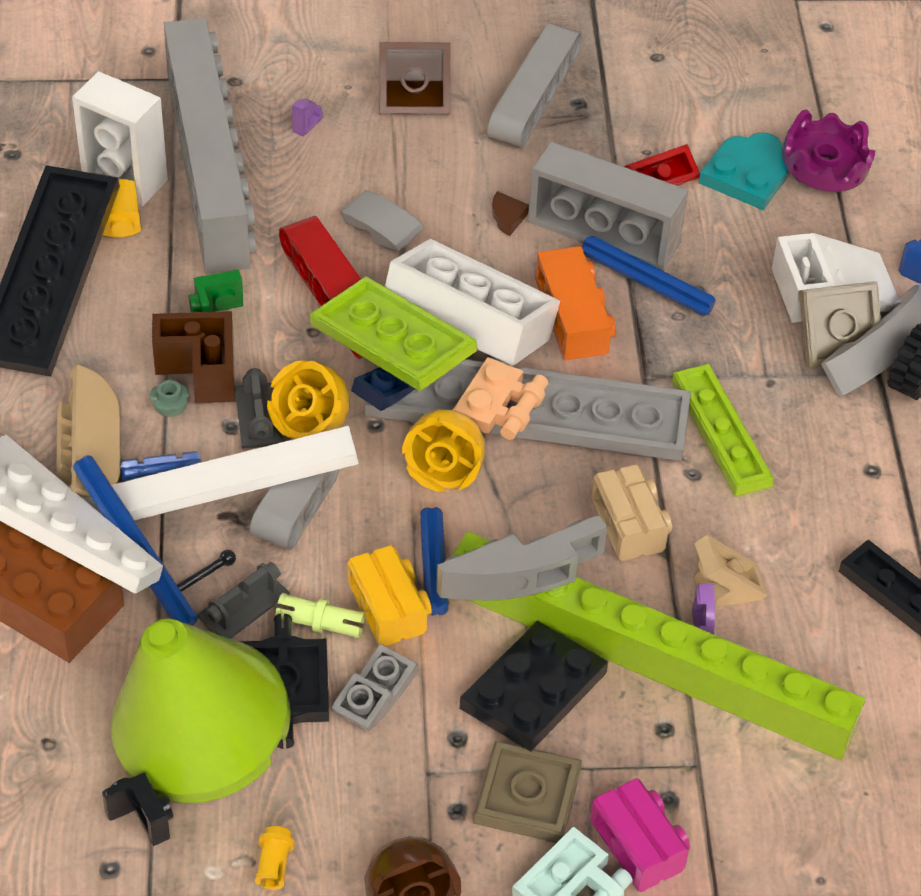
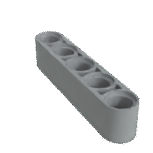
[487,23,582,147]

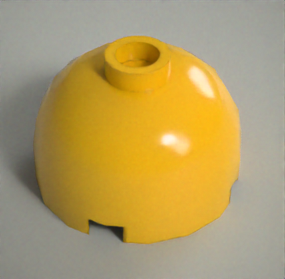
[267,360,350,439]
[402,409,486,492]

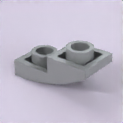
[341,190,424,251]
[331,644,419,732]

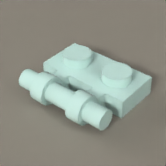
[512,827,633,896]

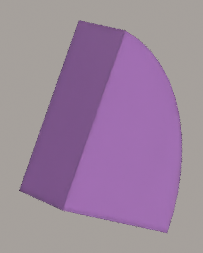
[292,99,323,136]
[692,584,715,634]

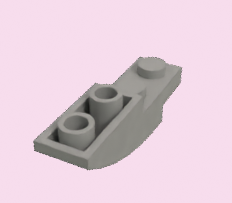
[436,515,607,601]

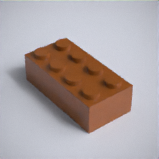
[0,521,124,663]

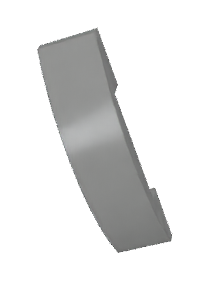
[821,284,921,397]

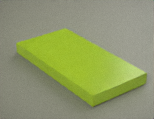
[309,276,477,392]

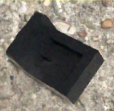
[102,772,173,846]

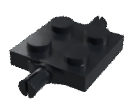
[239,613,329,749]

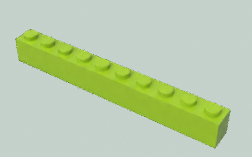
[451,531,866,761]

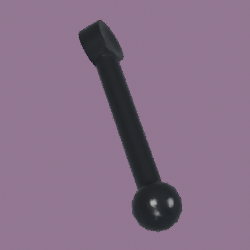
[177,550,236,592]

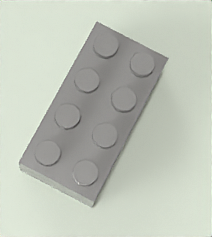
[528,141,688,271]

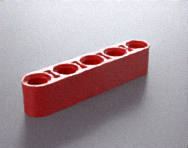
[279,216,364,359]

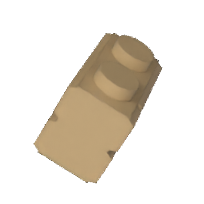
[591,464,672,562]

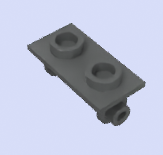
[235,368,282,449]
[197,562,290,639]

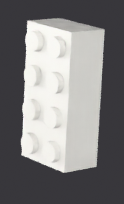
[385,239,560,366]

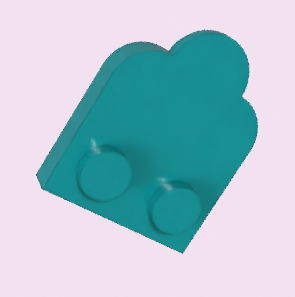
[699,133,789,210]

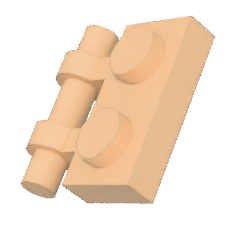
[453,357,548,440]

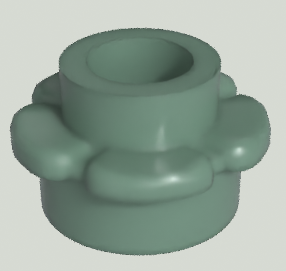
[150,380,189,417]

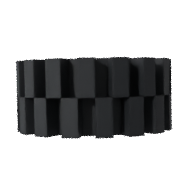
[887,323,921,400]

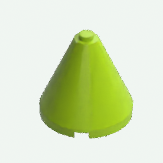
[111,619,291,803]

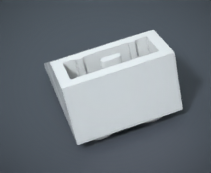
[771,233,899,323]

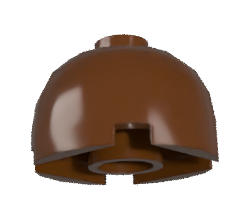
[364,836,462,896]

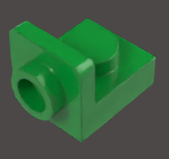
[188,269,244,312]

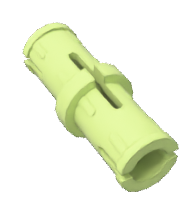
[276,593,366,639]

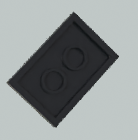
[459,621,608,752]

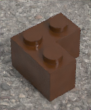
[152,311,235,403]

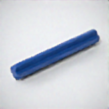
[582,236,716,316]

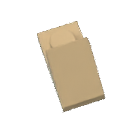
[694,535,768,607]

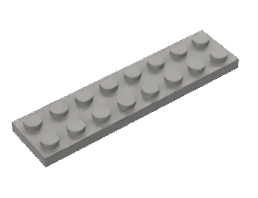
[365,359,691,461]

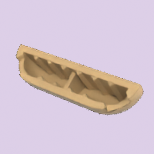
[56,364,120,498]

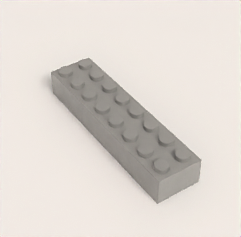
[163,18,256,274]

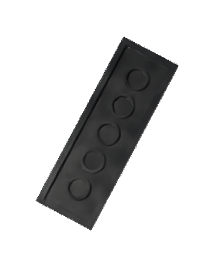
[0,165,120,377]

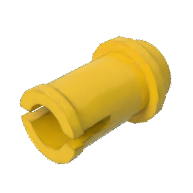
[254,826,295,890]

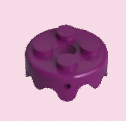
[782,109,875,192]

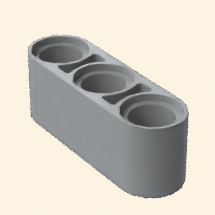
[250,469,340,550]

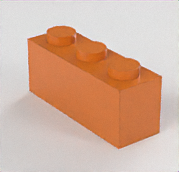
[535,246,616,361]

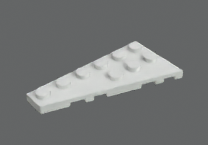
[0,435,163,594]

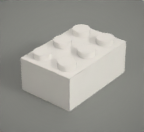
[72,71,168,206]

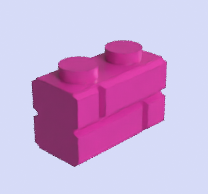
[590,778,690,892]

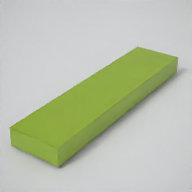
[672,364,774,497]

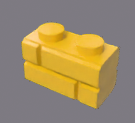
[347,545,432,646]

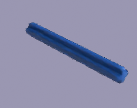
[73,455,198,626]

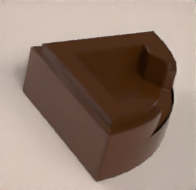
[492,191,529,236]

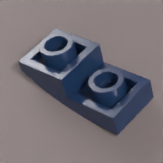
[351,367,415,411]

